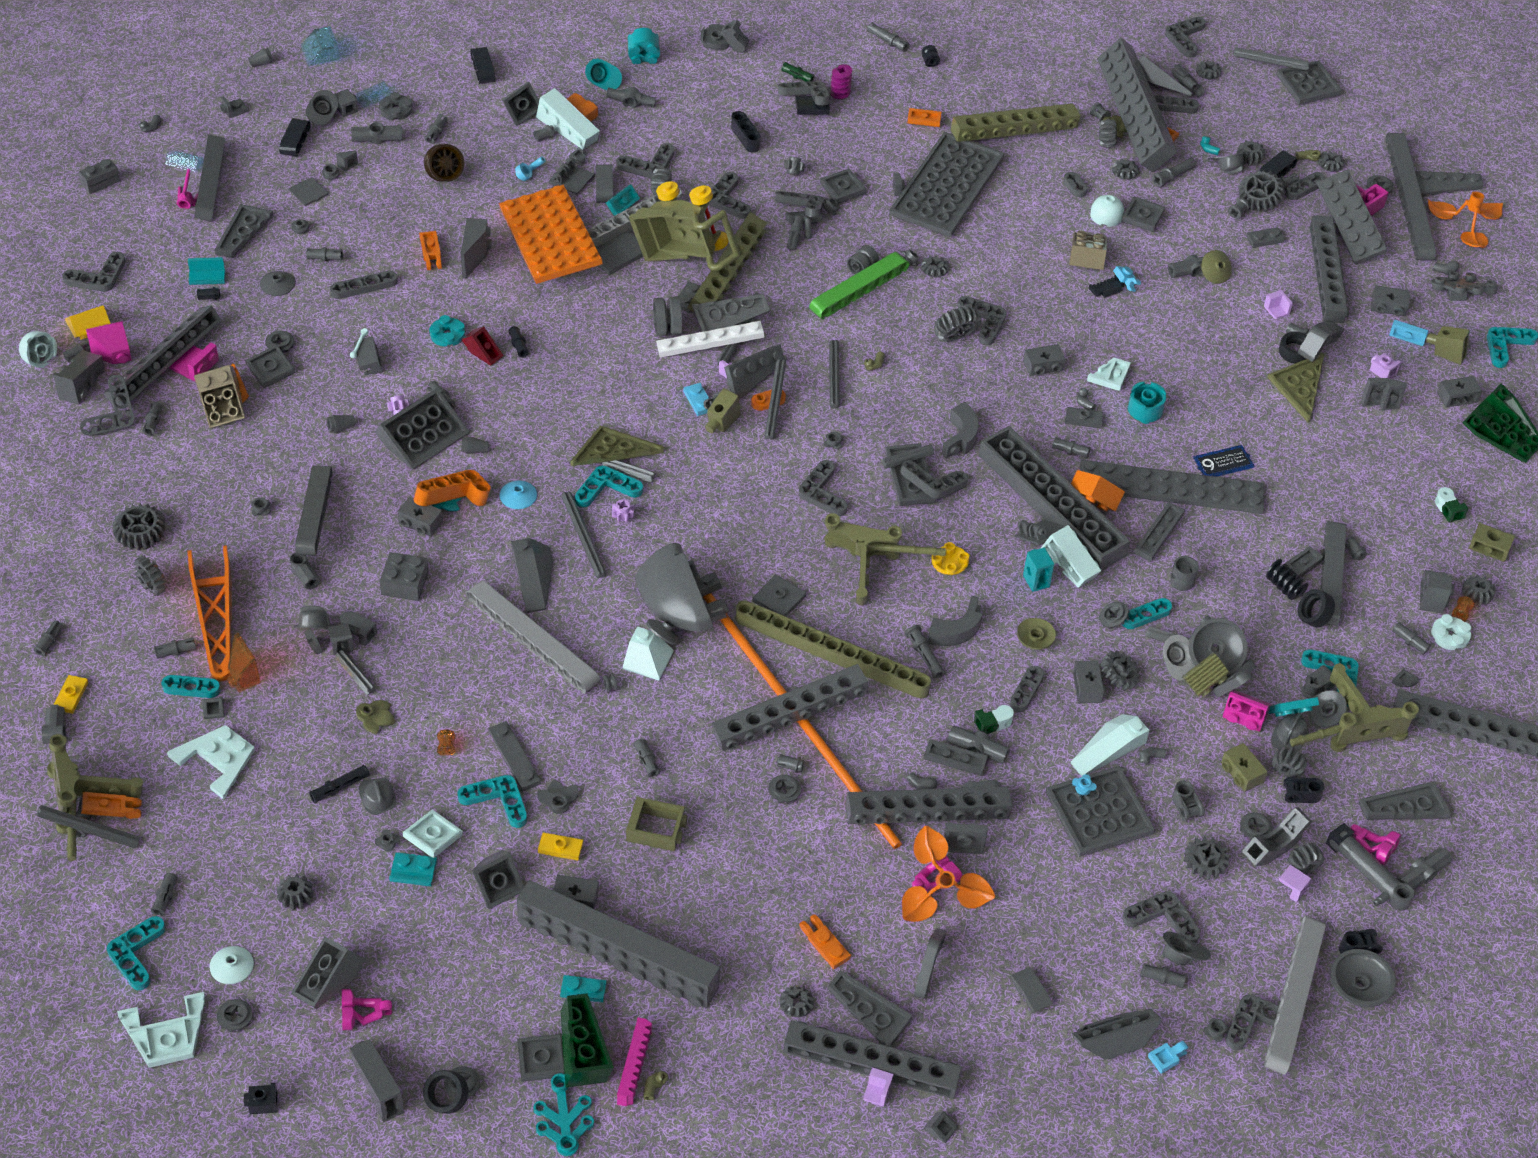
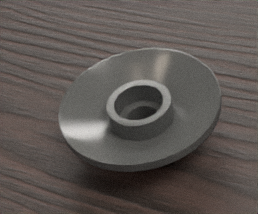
[260,271,295,296]
[646,619,680,645]
[1309,690,1347,728]

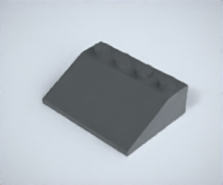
[375,388,470,470]

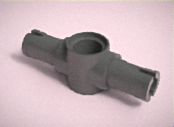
[606,87,656,108]

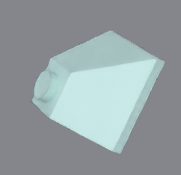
[623,627,674,680]

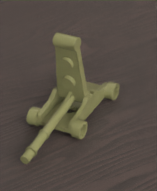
[824,513,946,606]
[1290,663,1419,752]
[47,734,143,861]

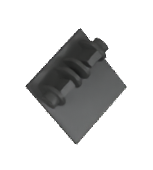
[548,157,594,194]
[1015,520,1064,545]

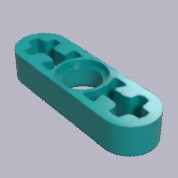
[1122,598,1172,629]
[161,675,220,698]

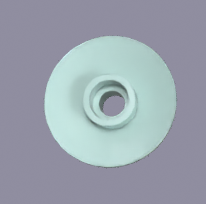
[210,946,254,984]

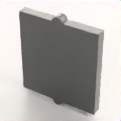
[288,177,329,206]

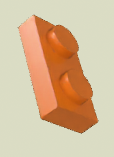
[907,108,941,127]

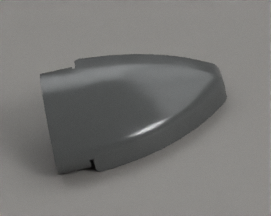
[635,543,714,632]

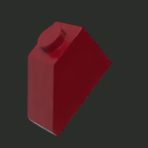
[461,326,504,366]

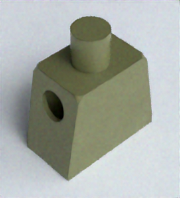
[1426,326,1470,365]
[705,388,741,434]

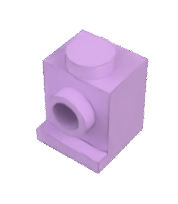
[1370,353,1401,379]

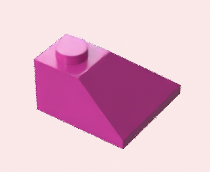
[86,321,132,364]

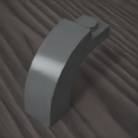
[942,401,979,459]
[928,595,983,646]
[1242,807,1312,866]

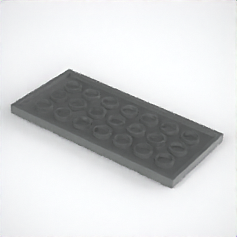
[889,131,1005,237]

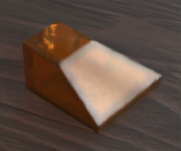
[227,633,260,693]

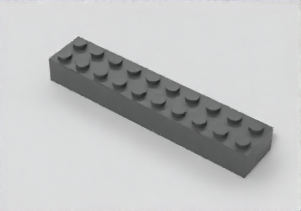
[1097,37,1178,172]
[979,426,1130,571]
[517,880,720,1008]

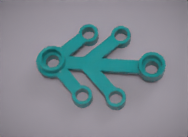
[533,1073,594,1156]

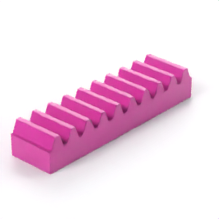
[617,1017,652,1106]

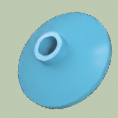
[500,481,537,509]

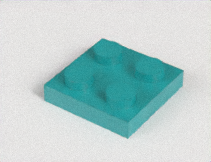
[1268,697,1319,717]

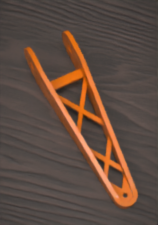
[187,545,232,682]

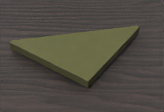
[1267,353,1325,423]
[570,425,664,466]

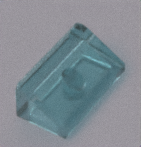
[355,81,391,108]
[165,151,204,172]

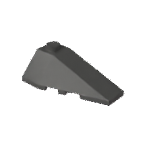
[1138,55,1194,97]

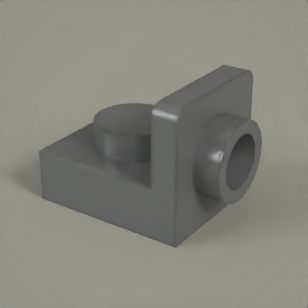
[220,97,248,118]

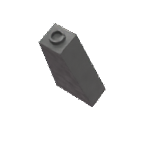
[349,1039,404,1122]

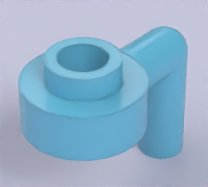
[515,156,546,181]

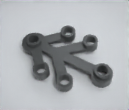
[1431,271,1498,295]

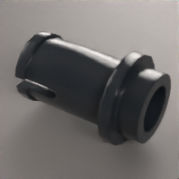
[197,287,220,301]

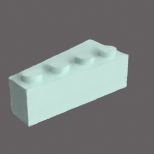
[536,88,600,150]

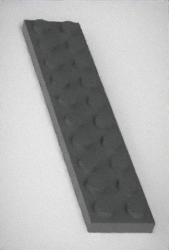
[1079,460,1264,514]

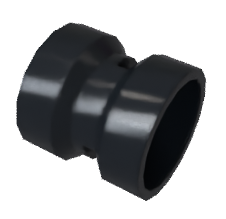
[921,45,940,67]

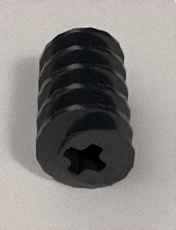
[1266,559,1308,600]

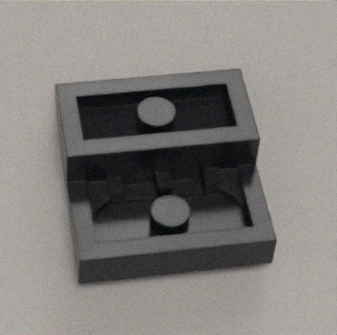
[795,96,830,115]

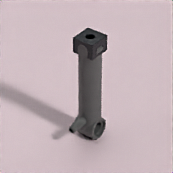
[1326,823,1414,911]

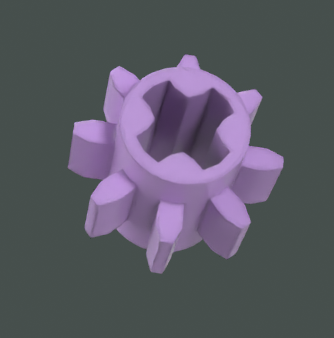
[387,395,410,415]
[612,499,634,522]

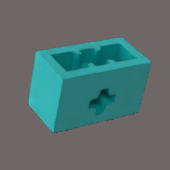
[1023,547,1054,592]

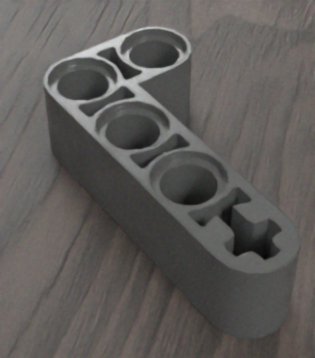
[1298,319,1344,363]

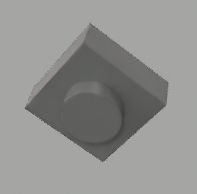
[892,173,905,196]

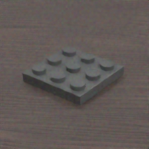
[1276,60,1342,104]

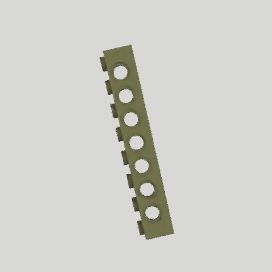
[951,103,1081,142]
[687,212,767,312]

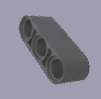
[596,164,613,203]

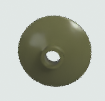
[1201,250,1232,284]
[1017,618,1056,650]

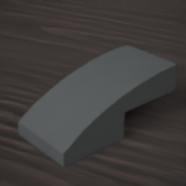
[1010,967,1053,1013]

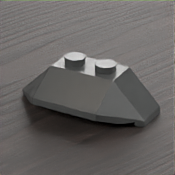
[1072,1009,1161,1060]

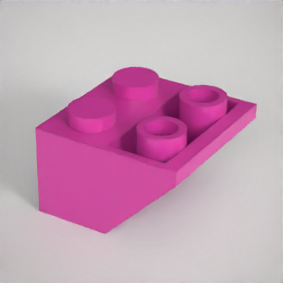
[1223,690,1271,732]

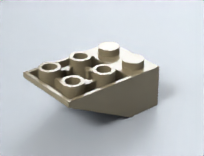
[1069,231,1107,270]
[194,365,245,428]

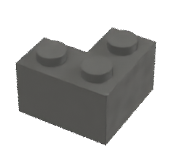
[1420,570,1455,614]

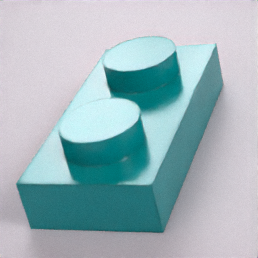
[606,184,640,216]
[560,975,607,1003]

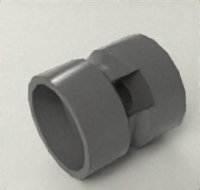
[847,245,879,274]
[1170,556,1199,591]

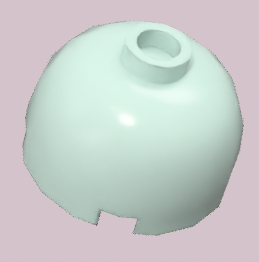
[1090,195,1124,227]
[19,331,57,368]

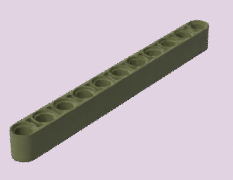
[735,601,931,698]

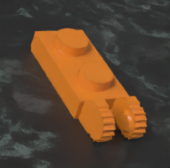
[419,231,442,270]
[81,792,142,819]
[799,914,851,969]

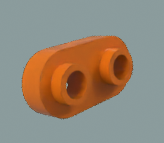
[751,390,786,411]

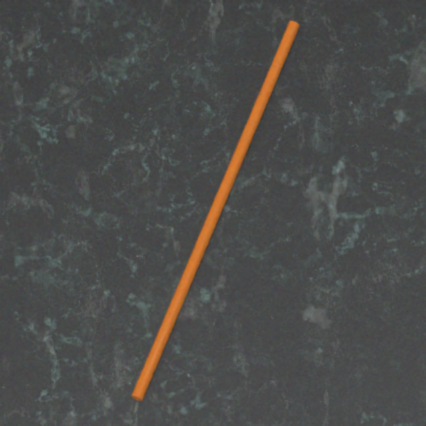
[703,593,902,849]

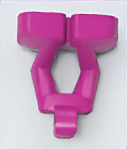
[1350,824,1401,866]
[912,856,963,892]
[342,989,392,1031]

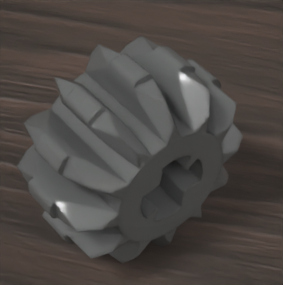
[1099,119,1117,148]
[1236,140,1265,167]
[651,168,672,195]
[1462,574,1495,607]
[1272,746,1308,778]
[1287,843,1325,875]
[276,873,313,910]

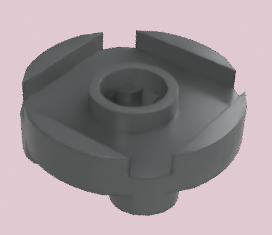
[701,24,729,50]
[379,92,412,120]

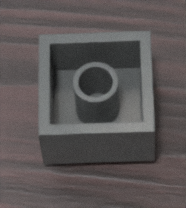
[379,552,429,601]

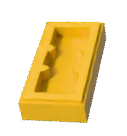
[54,675,89,714]
[538,832,583,861]

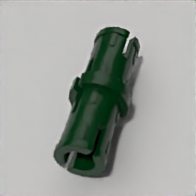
[781,62,814,82]

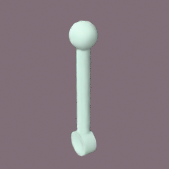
[350,328,368,359]

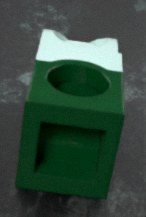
[1435,487,1468,523]
[974,705,1014,734]

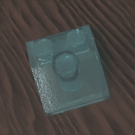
[300,27,340,67]

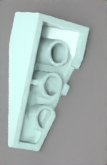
[1071,714,1150,776]

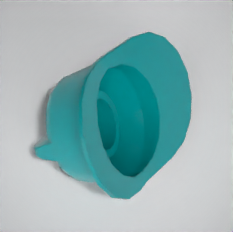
[585,58,622,90]

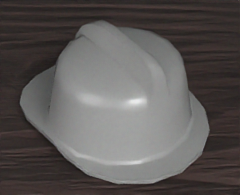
[1162,635,1195,681]

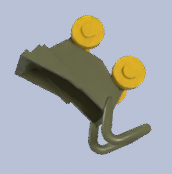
[629,181,740,271]

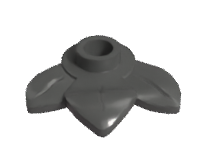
[537,779,578,814]

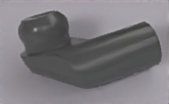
[139,115,161,133]
[1433,260,1459,275]
[1076,388,1096,410]
[1139,747,1166,764]
[906,772,938,790]

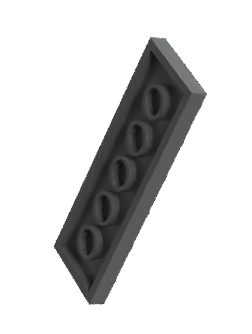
[1316,169,1387,265]

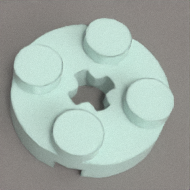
[1431,614,1471,650]

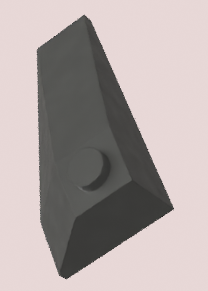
[511,538,553,613]

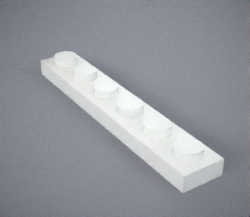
[656,321,764,358]

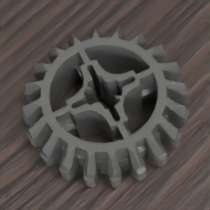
[1238,170,1284,212]
[934,306,982,342]
[112,503,166,550]

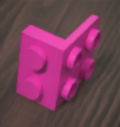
[169,342,219,382]

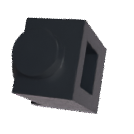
[244,1082,278,1115]

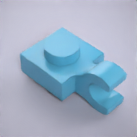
[1113,266,1141,292]
[1148,1041,1188,1074]

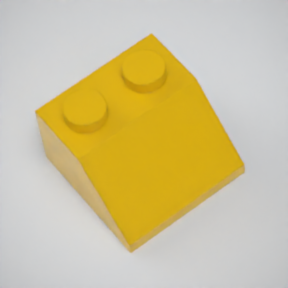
[65,305,111,340]

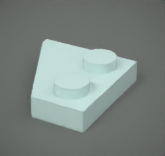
[1087,358,1131,391]

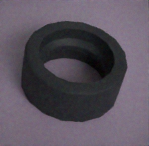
[1279,331,1307,364]
[1298,589,1335,628]
[423,1070,469,1114]

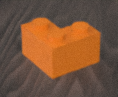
[1071,470,1125,512]

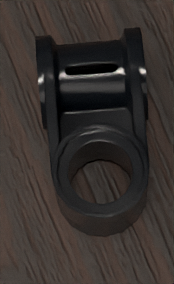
[1283,777,1324,803]
[1338,929,1383,954]

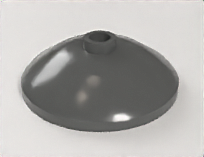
[1189,618,1248,676]
[1330,949,1396,1007]

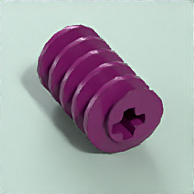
[830,64,853,99]

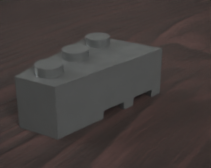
[53,350,105,405]

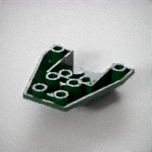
[1462,383,1538,463]

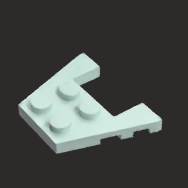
[167,725,255,799]
[117,992,205,1068]

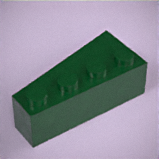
[560,993,614,1088]

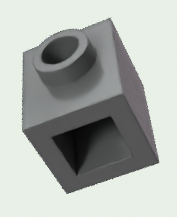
[334,89,358,117]

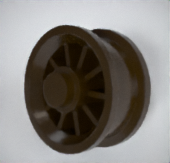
[424,144,465,182]

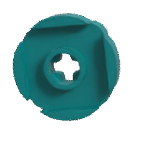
[429,315,465,347]

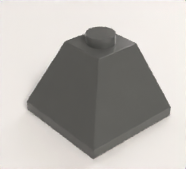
[502,81,539,126]
[472,850,524,909]

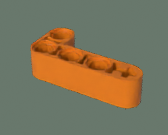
[414,470,491,506]

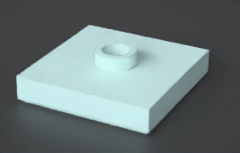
[403,810,463,858]

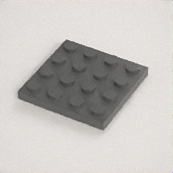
[1045,766,1155,857]

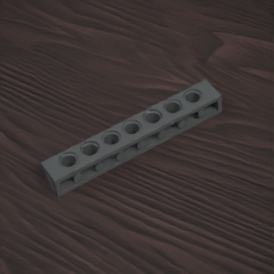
[1309,215,1349,323]
[104,305,222,407]
[712,664,869,751]
[1393,689,1538,758]
[845,786,1012,825]
[783,1020,962,1099]

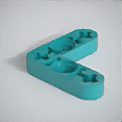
[1487,327,1538,368]
[575,466,643,508]
[1301,649,1359,707]
[457,775,527,828]
[107,916,165,990]

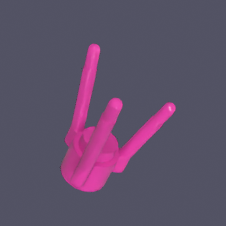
[176,169,198,209]

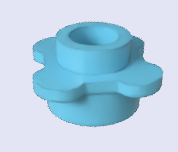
[1072,774,1097,795]

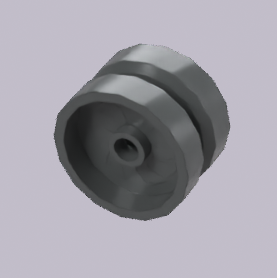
[652,296,682,336]

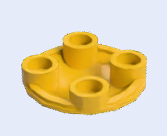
[931,542,969,575]

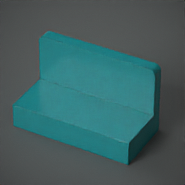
[188,257,226,285]

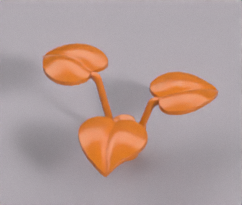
[1428,191,1503,248]
[902,825,995,922]

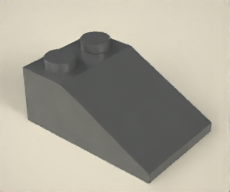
[461,218,492,279]
[291,936,366,1009]

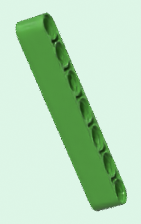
[809,252,910,320]

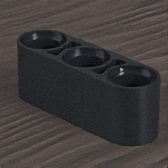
[470,47,495,84]
[731,111,761,153]
[279,118,310,157]
[1259,150,1298,178]

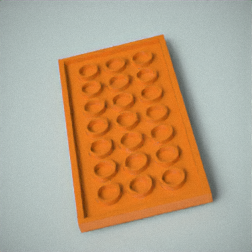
[499,184,603,284]

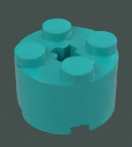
[627,28,660,64]
[1127,382,1166,424]

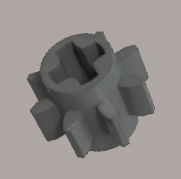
[784,156,805,175]

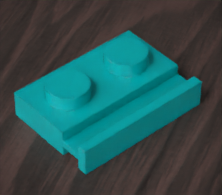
[389,852,437,887]

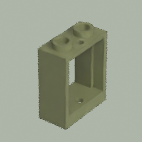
[626,797,688,851]

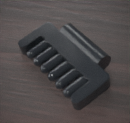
[1089,275,1124,298]

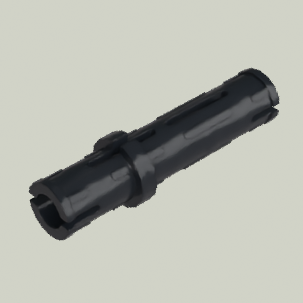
[309,764,370,803]

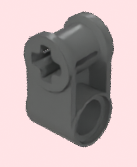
[1301,665,1335,699]
[1172,780,1205,821]

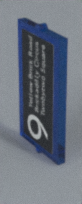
[1193,445,1255,477]

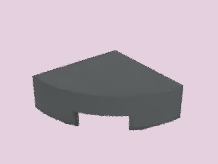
[569,147,586,166]
[304,628,323,655]
[1392,668,1420,687]

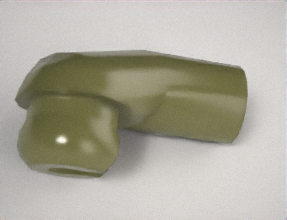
[1295,150,1321,161]
[864,351,885,371]
[643,1071,668,1101]

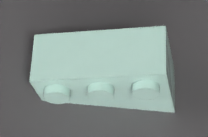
[1041,525,1101,588]

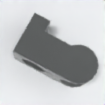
[721,19,749,53]
[340,611,377,646]

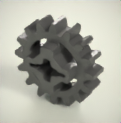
[134,555,166,596]
[1100,650,1141,691]
[1184,836,1230,880]

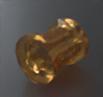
[1451,596,1474,622]
[437,729,455,756]

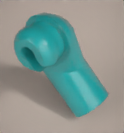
[1200,136,1220,156]

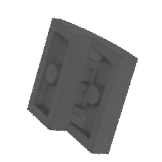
[1361,378,1407,410]

